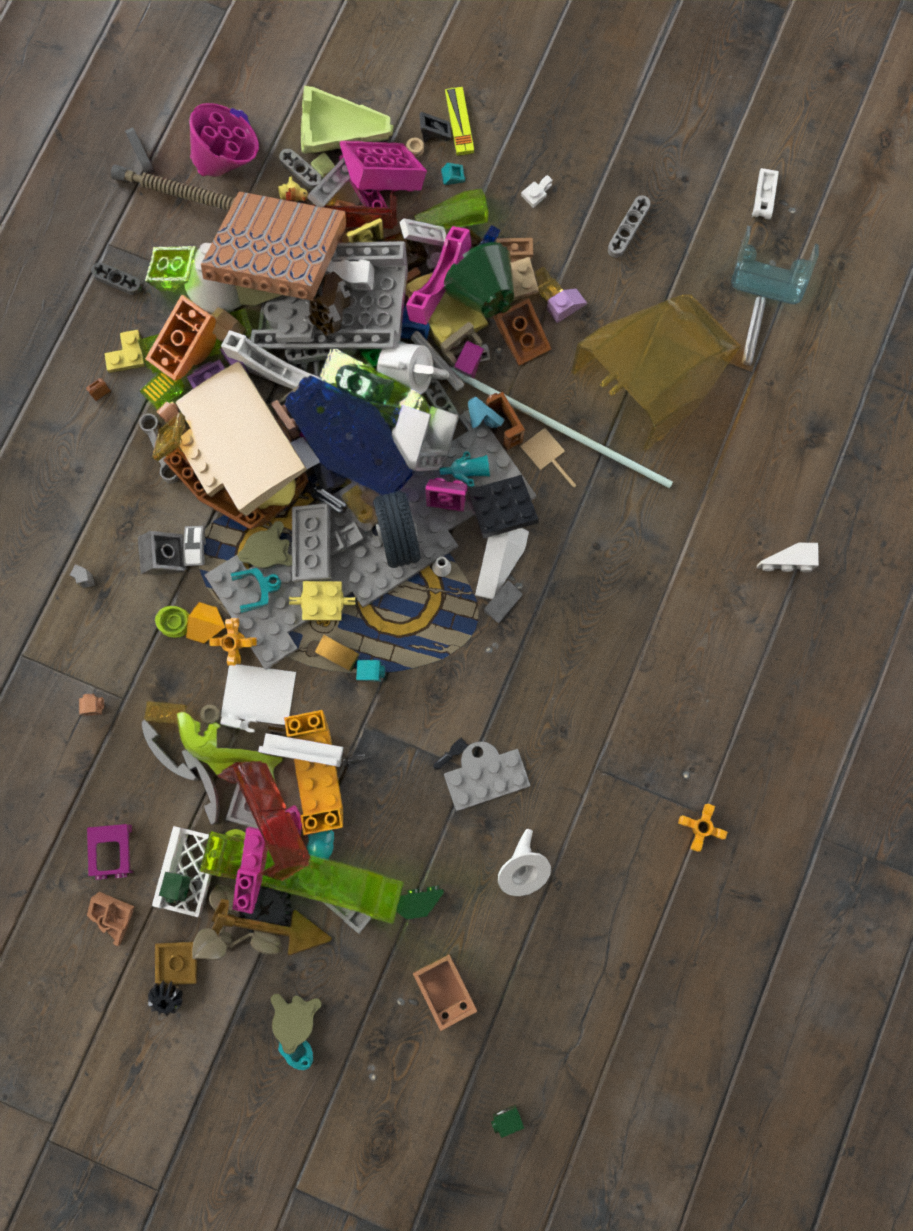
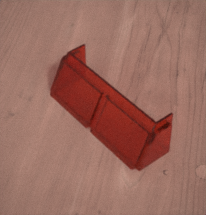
[286,187,398,229]
[217,761,311,881]

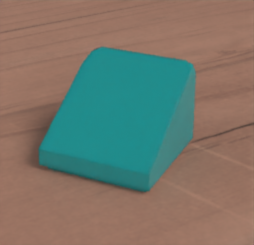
[441,162,465,185]

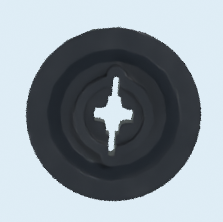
[239,883,291,933]

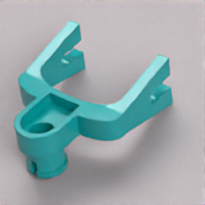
[230,568,281,614]

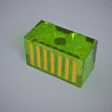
[140,371,185,410]

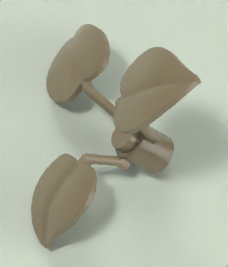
[192,884,283,960]

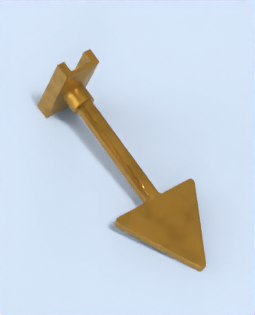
[211,899,332,956]

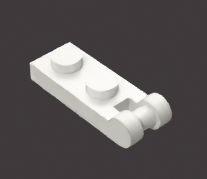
[752,168,779,220]

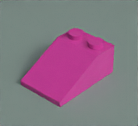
[425,478,467,512]

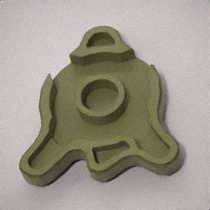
[238,521,292,569]
[271,994,322,1054]

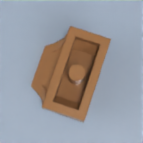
[496,238,533,263]
[212,307,247,342]

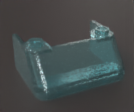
[731,226,819,304]

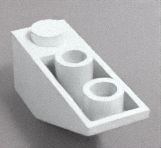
[325,260,375,291]
[757,543,819,572]

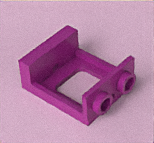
[87,824,134,880]

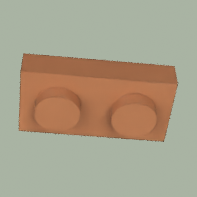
[271,400,300,439]

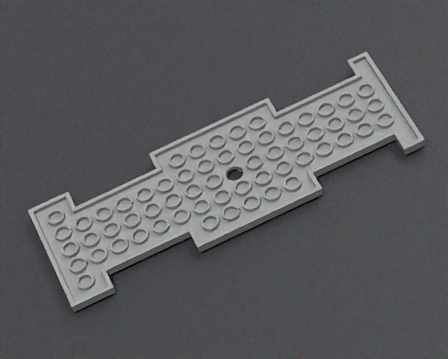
[205,410,536,670]

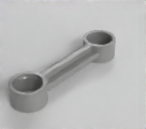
[139,413,180,484]

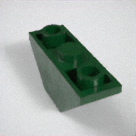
[383,885,444,920]

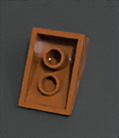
[493,298,551,365]

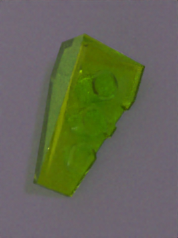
[414,188,488,229]

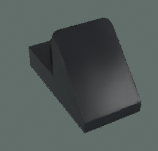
[419,112,451,142]

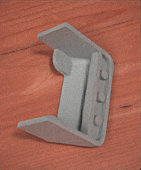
[392,405,459,471]

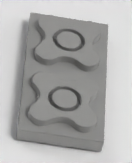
[292,504,331,582]

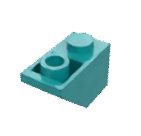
[356,660,385,682]

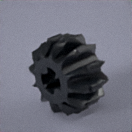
[147,980,183,1016]

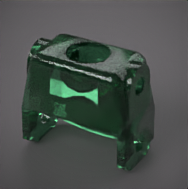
[335,363,394,404]

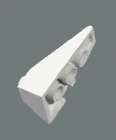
[475,528,529,599]

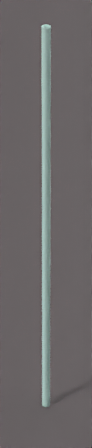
[398,340,673,488]

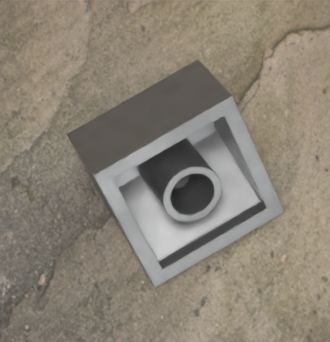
[138,531,186,575]

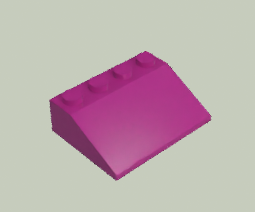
[340,141,427,192]

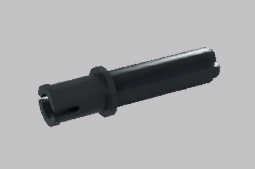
[303,480,347,514]

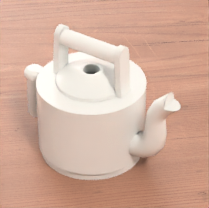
[377,343,449,395]

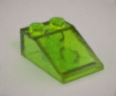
[145,246,197,291]

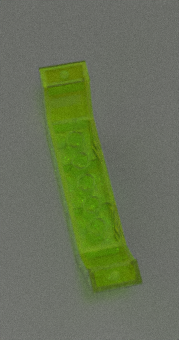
[199,831,404,924]

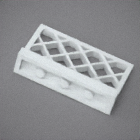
[152,826,221,918]

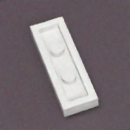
[400,218,447,246]

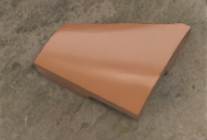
[87,892,134,946]

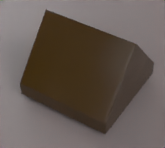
[267,724,287,737]

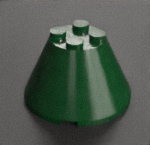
[444,242,514,318]

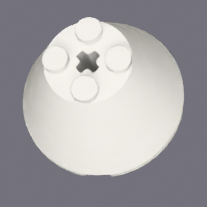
[184,243,241,313]

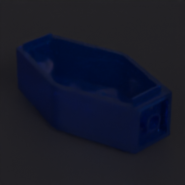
[284,375,415,496]

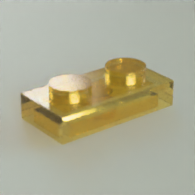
[144,701,187,724]

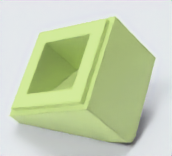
[311,152,335,179]

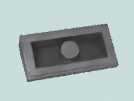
[484,581,523,624]

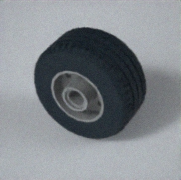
[373,491,421,568]

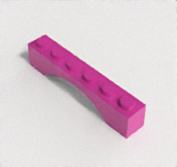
[406,226,471,325]

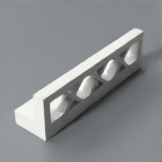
[258,733,343,767]

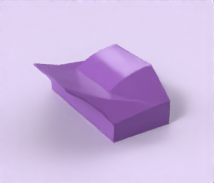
[187,359,225,389]

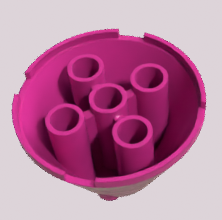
[190,103,259,177]

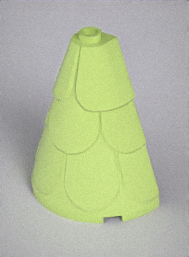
[301,86,393,154]

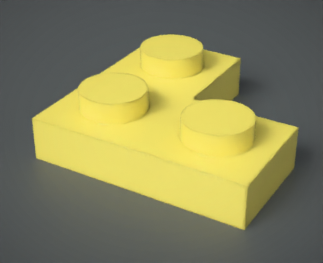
[104,330,145,373]

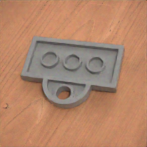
[264,295,316,343]
[444,742,530,811]

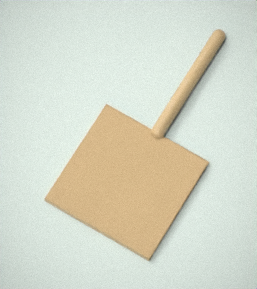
[520,428,576,487]

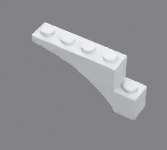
[221,330,322,397]

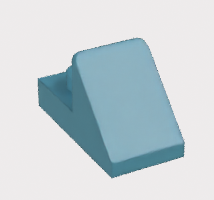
[468,397,505,428]

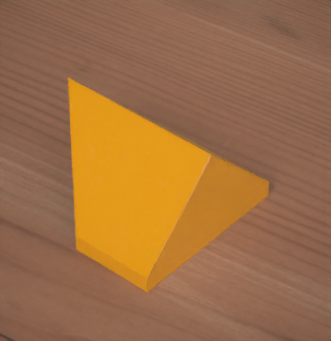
[186,602,225,644]

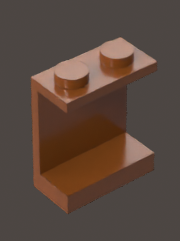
[486,392,525,451]

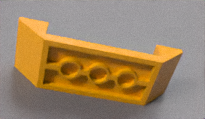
[284,710,343,835]

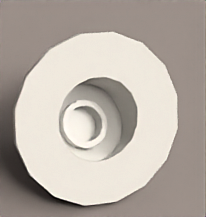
[498,829,551,896]

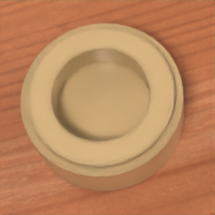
[406,138,424,157]

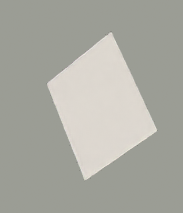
[221,664,296,725]

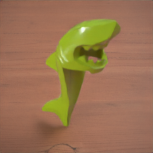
[177,712,283,787]

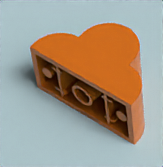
[145,295,216,380]

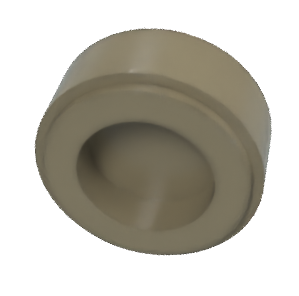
[200,705,221,724]

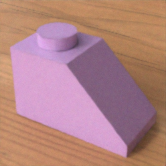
[547,289,587,323]

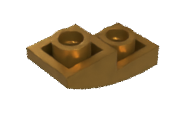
[315,635,360,671]

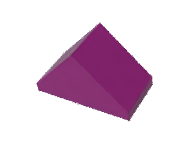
[454,341,484,378]

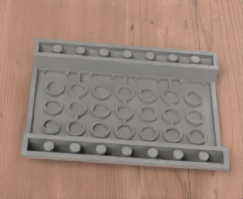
[251,241,408,349]

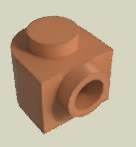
[156,401,183,427]
[79,694,105,716]

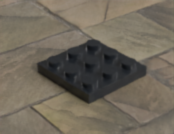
[467,475,539,539]

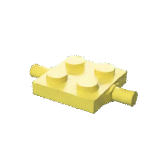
[289,581,355,621]

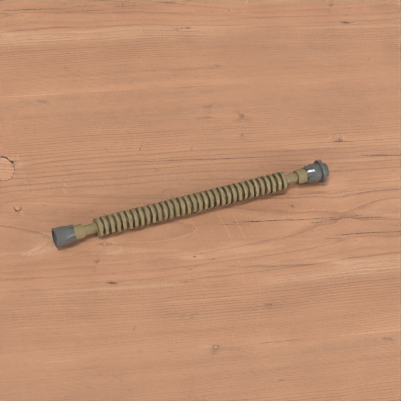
[111,164,235,211]

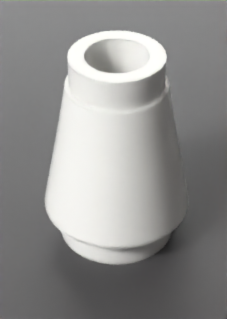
[432,557,451,577]

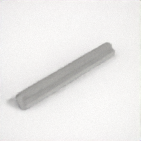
[742,297,766,365]
[411,331,464,391]

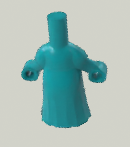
[439,451,490,488]

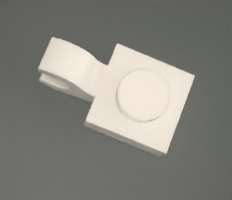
[521,175,552,208]
[220,714,258,733]

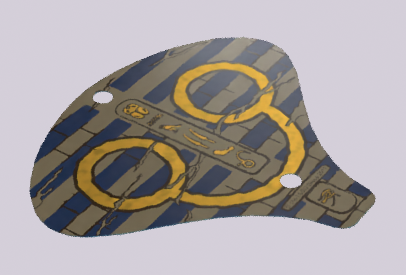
[198,417,479,673]

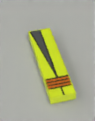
[445,87,474,156]

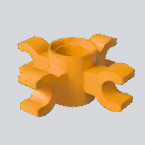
[209,618,257,666]
[678,803,728,852]

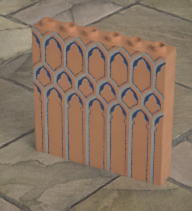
[201,192,346,301]

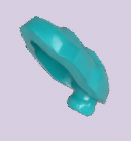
[307,830,334,865]
[278,1040,313,1070]

